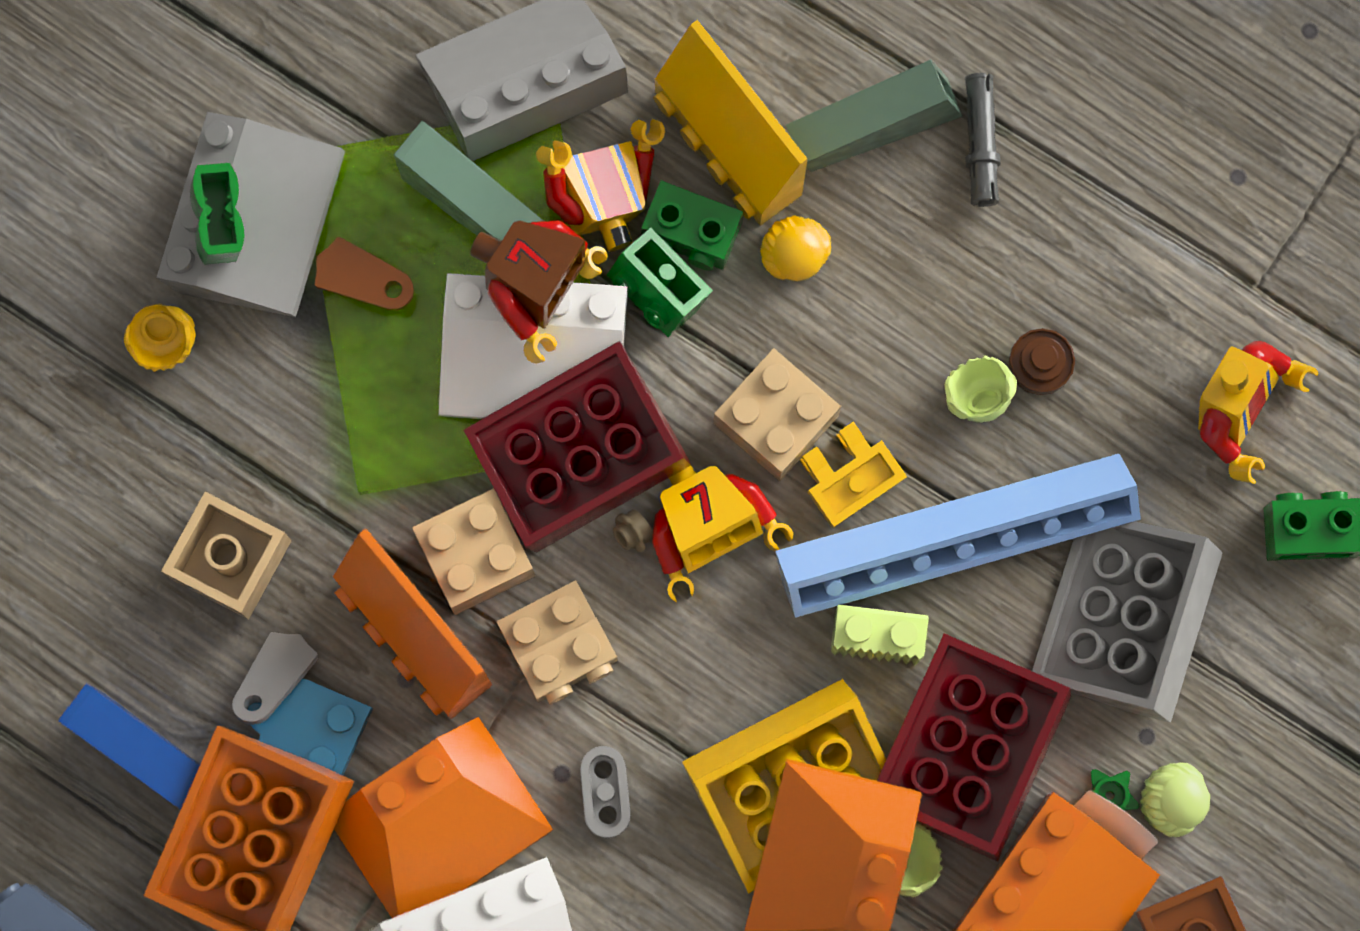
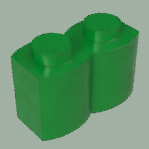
[190,163,245,265]

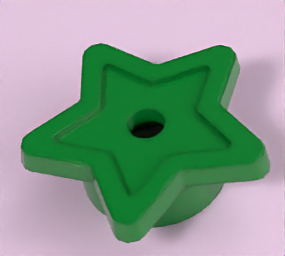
[1091,769,1139,811]

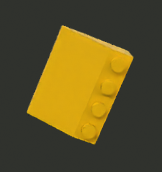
[653,20,808,226]
[682,679,886,894]

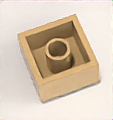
[713,348,841,481]
[412,488,535,615]
[161,492,291,620]

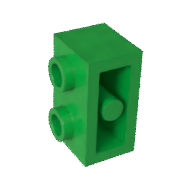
[641,180,743,271]
[607,227,713,337]
[1263,491,1360,561]

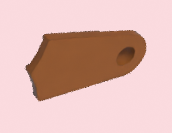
[315,237,414,311]

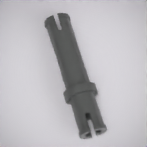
[965,73,1001,207]

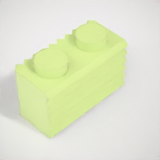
[831,605,928,665]

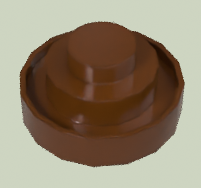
[1008,328,1075,395]

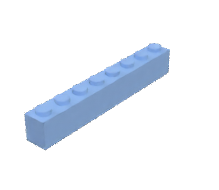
[775,454,1141,618]

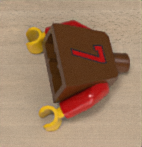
[470,220,607,364]

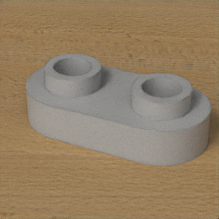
[580,746,631,838]

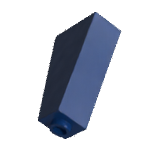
[58,683,200,810]

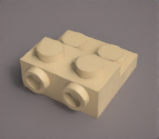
[496,580,618,705]

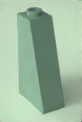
[786,60,963,172]
[394,121,543,240]

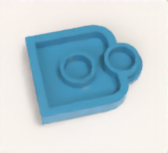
[248,679,373,775]

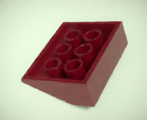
[463,341,692,553]
[877,633,1071,862]

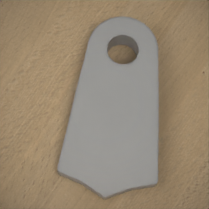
[232,632,319,725]

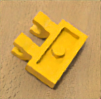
[799,421,907,529]

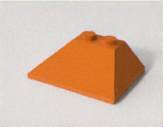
[334,717,553,919]
[744,759,921,931]

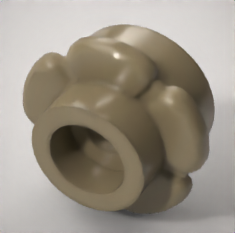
[613,509,653,552]

